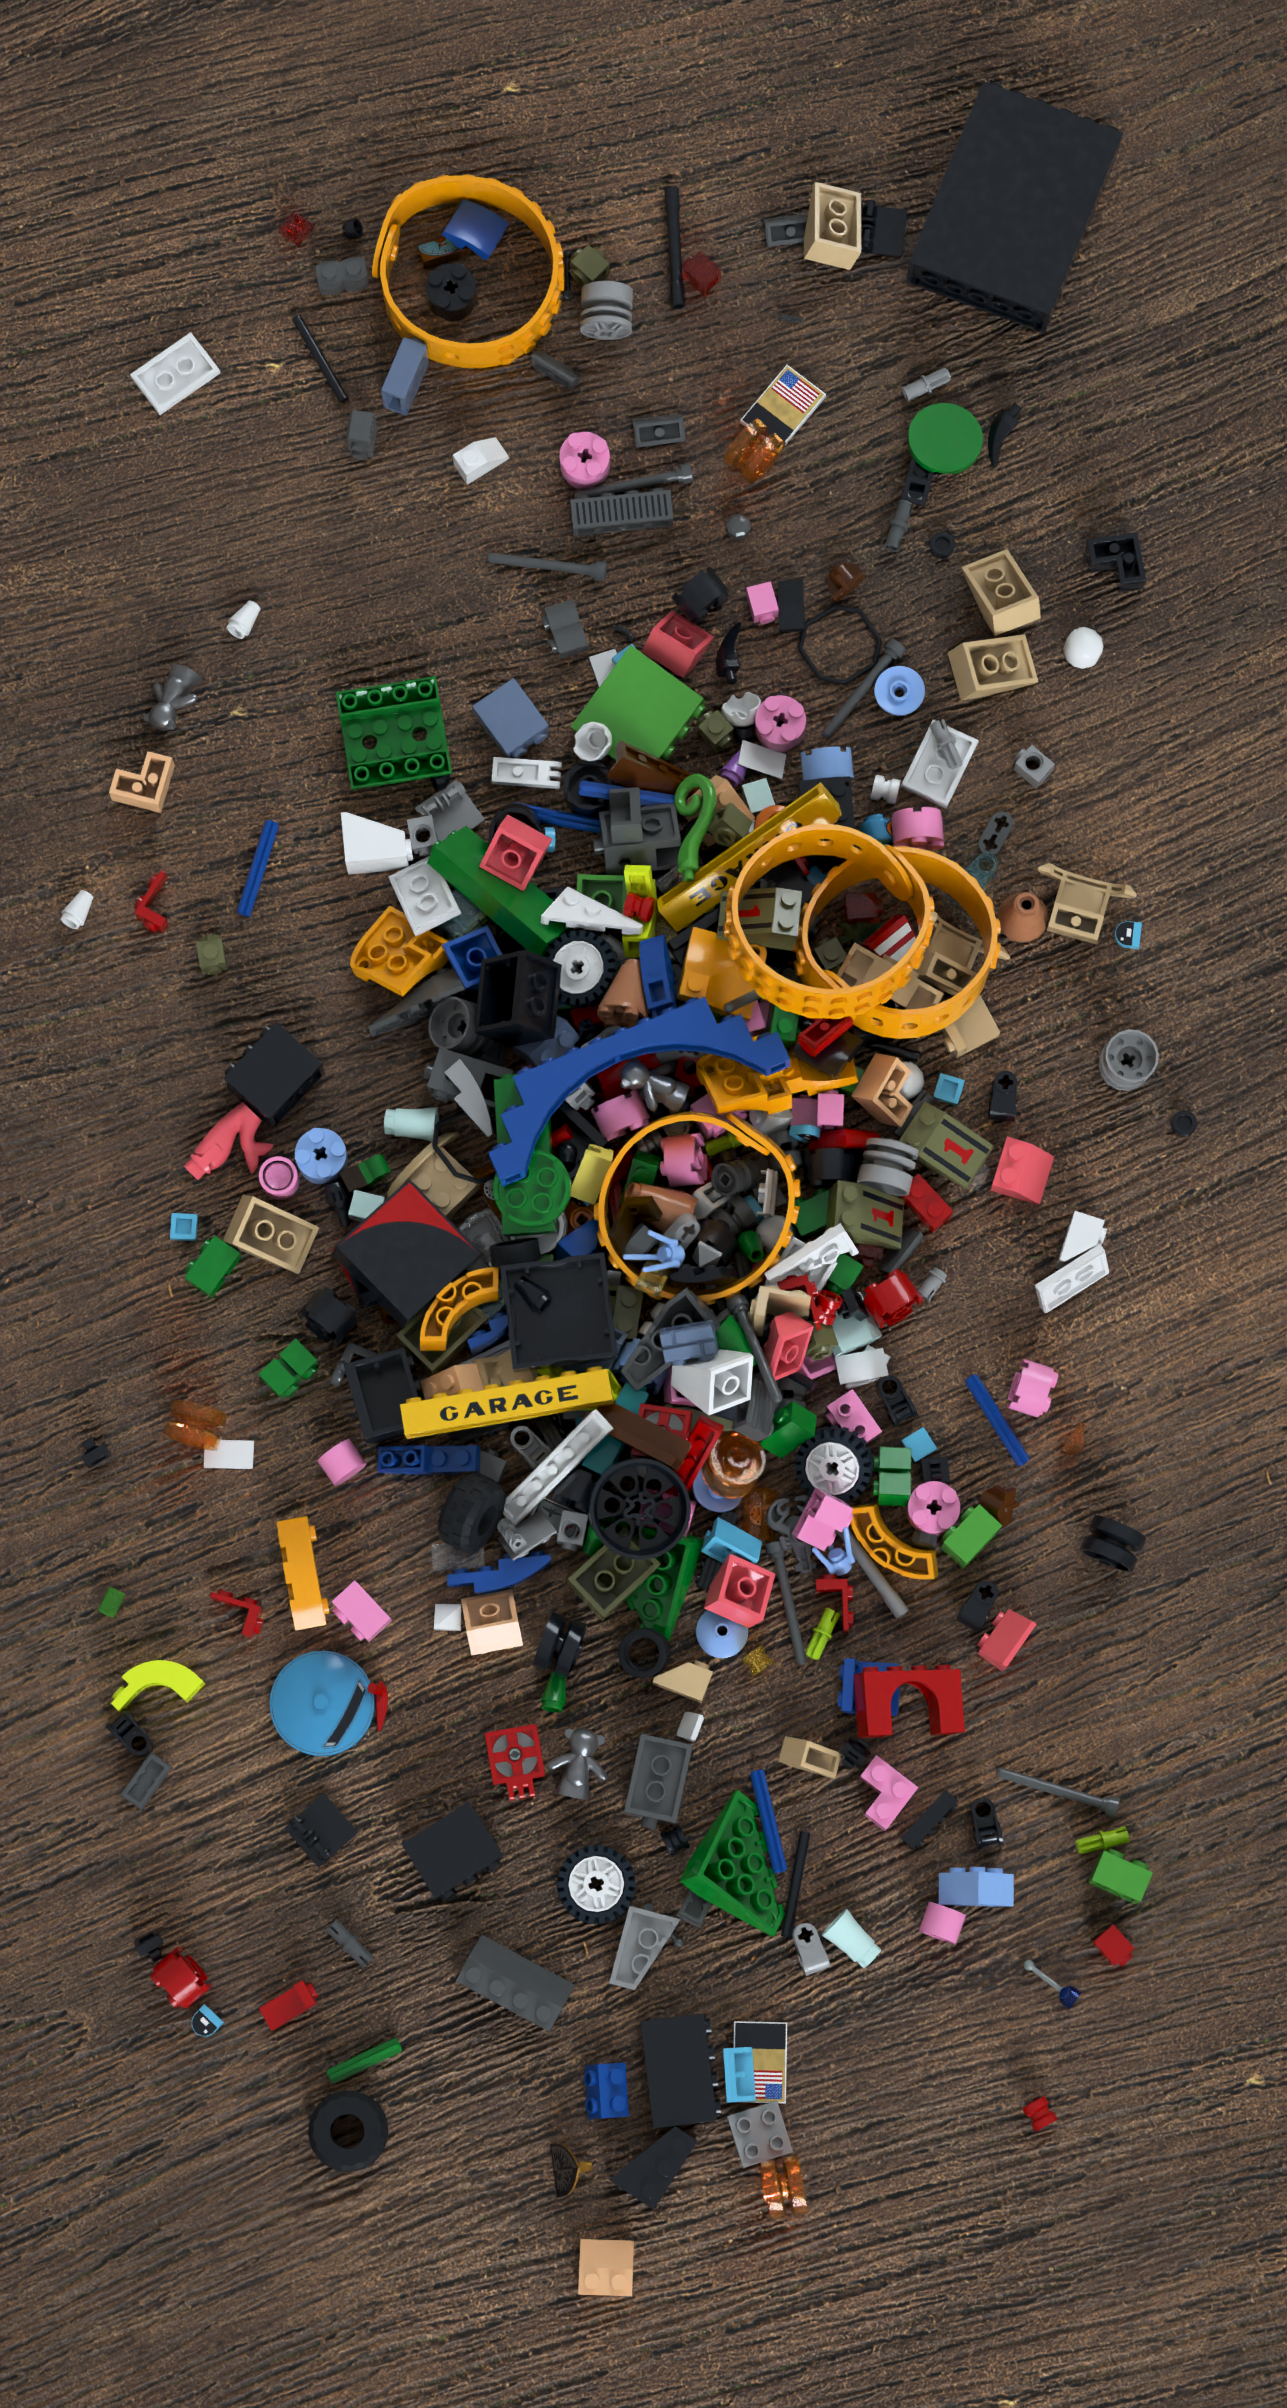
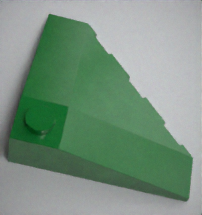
[607,1516,703,1642]
[680,1790,784,1937]

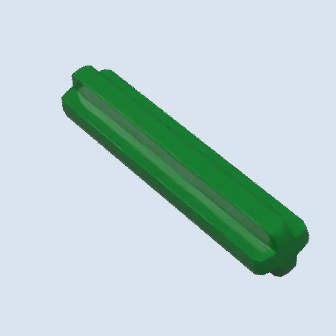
[326,2038,402,2084]

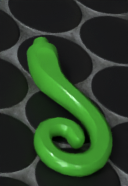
[674,774,716,882]

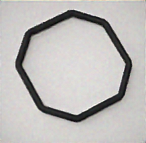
[798,604,882,685]
[432,1110,497,1184]

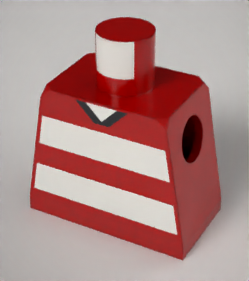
[860,915,917,971]

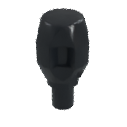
[325,1180,351,1227]

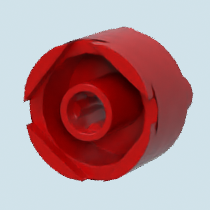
[863,1269,923,1328]
[150,1947,212,2008]

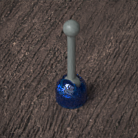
[1023,1960,1082,2009]

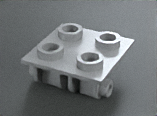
[415,780,485,841]
[497,1510,557,1561]
[727,2101,793,2168]

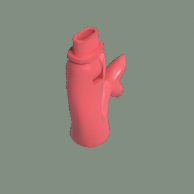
[184,1102,273,1180]

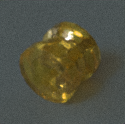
[741,1645,774,1677]

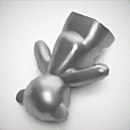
[144,663,202,731]
[620,1057,690,1114]
[547,1728,608,1800]

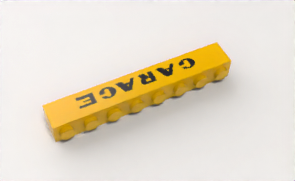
[657,782,842,932]
[400,1366,614,1439]

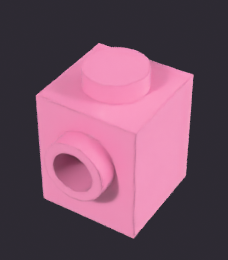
[746,581,779,624]

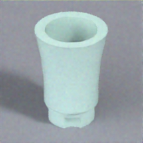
[384,1107,440,1142]
[822,1909,881,1968]

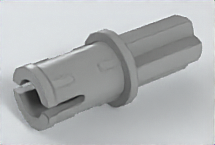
[901,368,951,402]
[930,719,962,770]

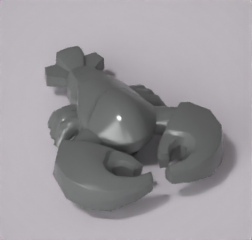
[765,1495,816,1573]

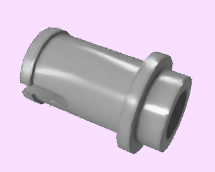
[917,1267,947,1301]

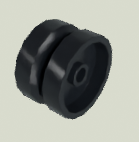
[1079,1515,1146,1572]
[533,1611,588,1678]

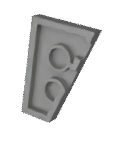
[609,1906,681,1990]

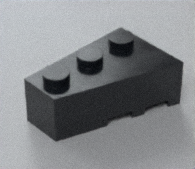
[609,2127,697,2210]

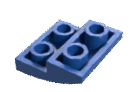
[442,199,509,260]
[467,1311,509,1357]

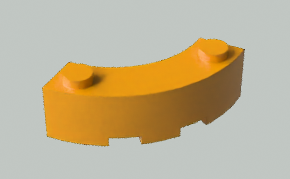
[420,1267,498,1351]
[851,1503,939,1579]
[277,1516,330,1630]

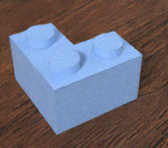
[939,1867,1014,1907]

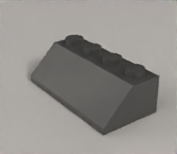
[456,1935,575,2032]

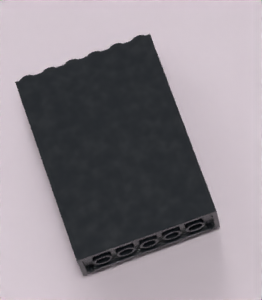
[906,81,1123,334]

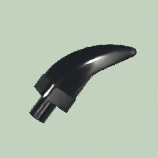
[988,402,1022,467]
[716,622,741,685]

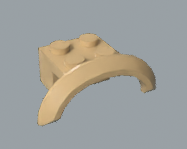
[1038,863,1137,944]
[915,912,1010,996]
[387,1132,480,1219]

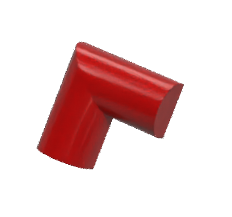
[797,1016,853,1057]
[809,1128,880,1152]

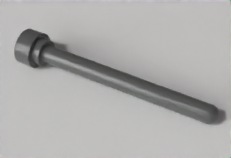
[574,462,693,499]
[487,553,607,582]
[822,638,906,739]
[724,966,802,1013]
[726,1294,782,1403]
[765,1541,806,1665]
[996,1767,1120,1818]

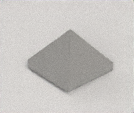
[691,1241,722,1268]

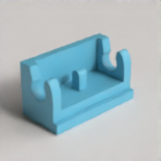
[701,1517,762,1564]
[723,2047,756,2103]

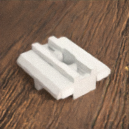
[757,1168,778,1219]

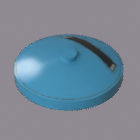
[270,1651,375,1756]

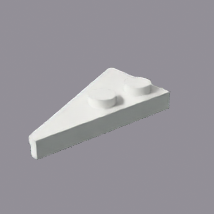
[540,887,643,935]
[764,1223,859,1283]

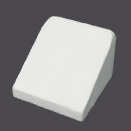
[677,1712,704,1742]

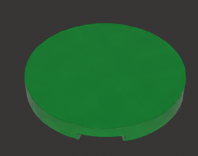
[908,403,983,475]
[493,1149,571,1227]

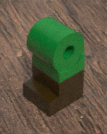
[339,1154,392,1197]

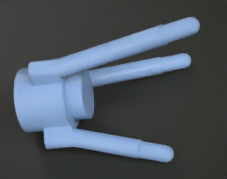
[623,1230,685,1272]
[812,1527,855,1576]

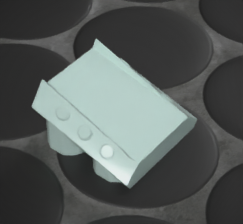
[832,1292,882,1357]

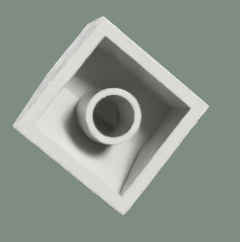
[1056,1211,1107,1269]

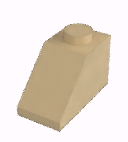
[653,1660,713,1703]
[778,1736,841,1779]

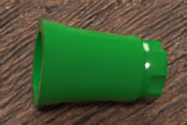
[716,1313,756,1366]

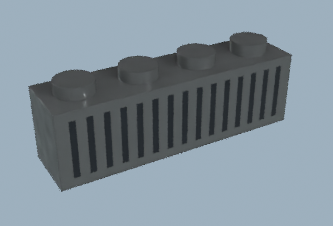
[570,488,673,536]

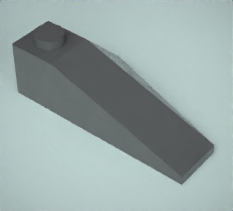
[368,968,467,1038]
[621,1287,721,1391]

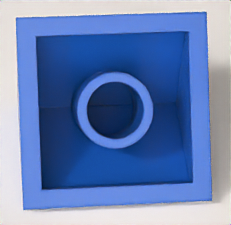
[442,926,503,990]

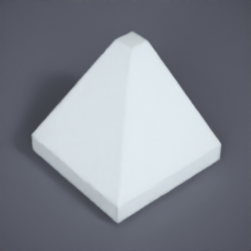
[434,1604,461,1631]

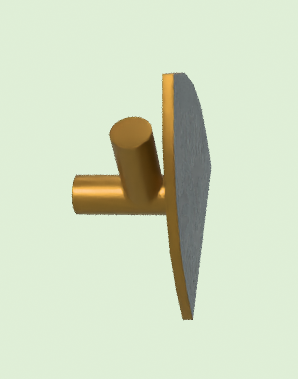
[550,2143,592,2198]

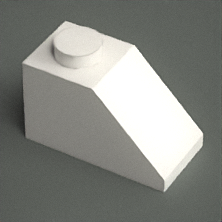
[453,437,509,485]
[692,1181,740,1220]

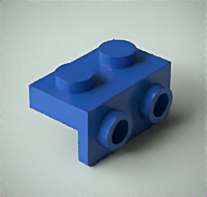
[583,2063,629,2119]

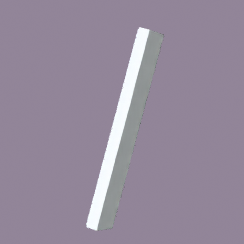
[503,1409,613,1526]

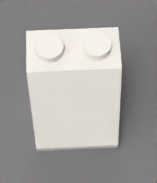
[341,812,413,875]
[671,1349,753,1415]

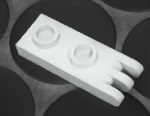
[491,757,562,789]

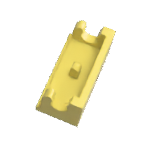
[571,1144,614,1205]

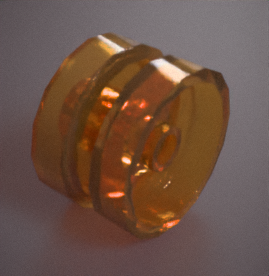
[723,419,786,484]
[163,1399,228,1451]
[702,1432,766,1498]
[760,2155,808,2220]

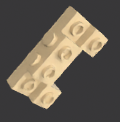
[837,942,944,1039]

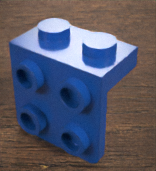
[838,1658,900,1716]

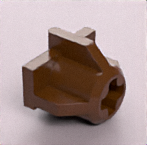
[827,563,867,601]
[979,1485,1020,1527]

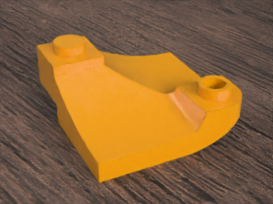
[350,905,449,997]
[676,927,767,1022]
[783,1031,859,1096]
[696,1035,792,1115]

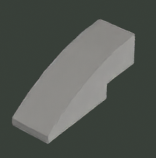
[444,1059,494,1139]

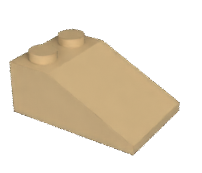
[804,182,861,270]
[962,549,1041,636]
[948,634,1038,700]
[223,1195,319,1274]

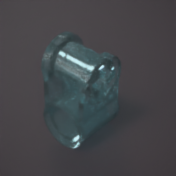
[964,852,998,890]

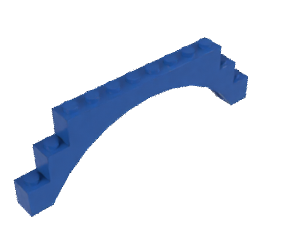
[488,997,790,1187]

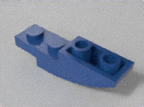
[639,934,679,1018]
[377,1445,480,1475]
[447,1551,551,1596]

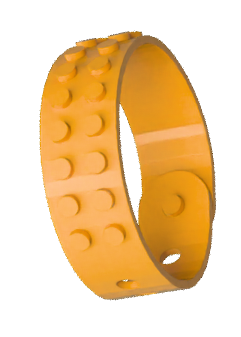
[372,174,565,368]
[723,824,934,1019]
[793,846,1001,1039]
[594,1111,801,1305]

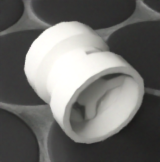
[870,775,901,805]

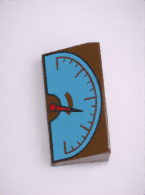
[416,237,471,269]

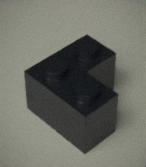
[1085,532,1146,593]

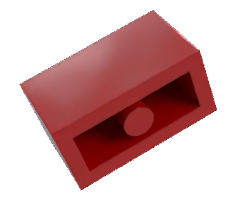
[898,1174,953,1234]

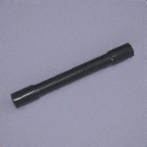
[664,186,686,309]

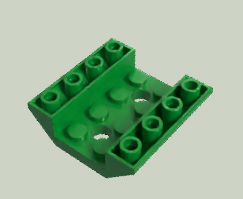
[336,676,452,790]

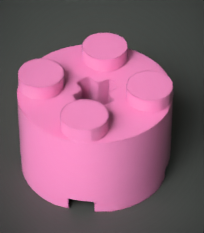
[560,432,610,489]
[755,695,806,753]
[891,807,944,850]
[591,1089,650,1141]
[660,1133,708,1187]
[1007,1359,1058,1417]
[906,1481,960,1536]

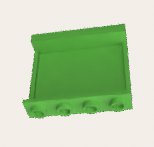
[570,645,706,761]

